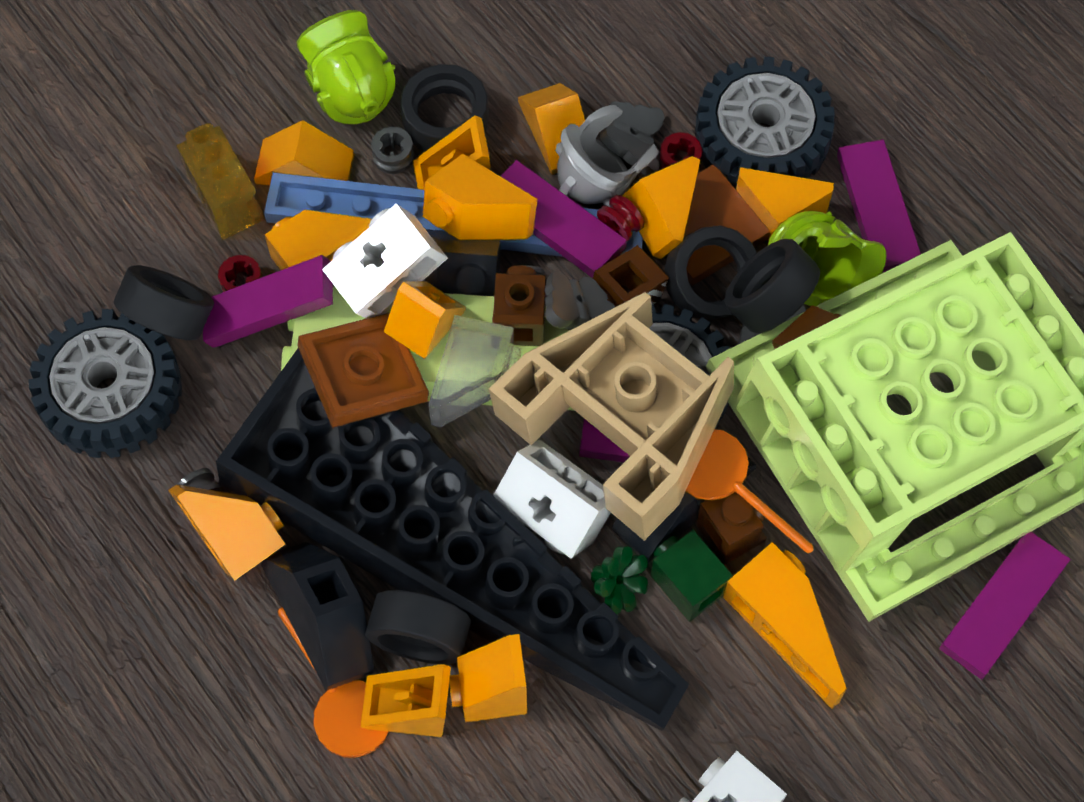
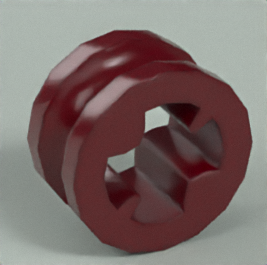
[659,132,702,170]
[597,194,644,242]
[218,255,263,292]

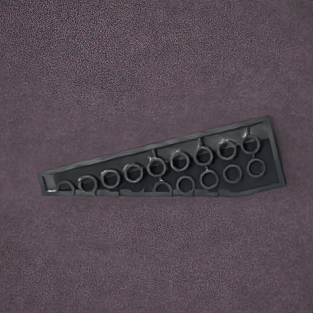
[216,348,689,731]

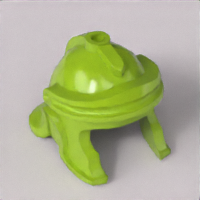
[297,10,395,124]
[768,211,886,306]

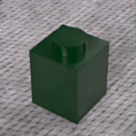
[651,530,733,622]

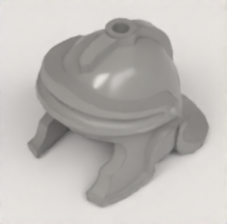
[555,105,659,207]

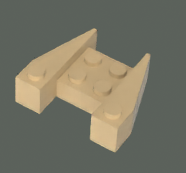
[489,292,734,541]

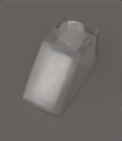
[428,315,521,427]

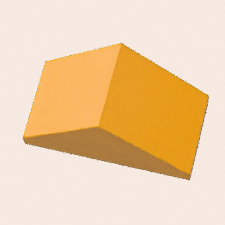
[518,83,585,175]
[413,115,490,190]
[254,120,354,185]
[622,156,700,259]
[736,167,834,241]
[384,281,466,359]
[360,664,451,737]

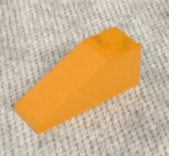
[723,542,847,709]

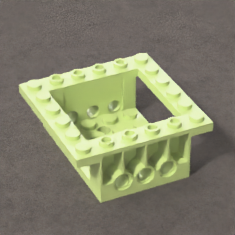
[706,232,1084,622]

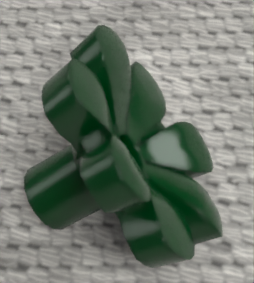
[591,546,648,614]

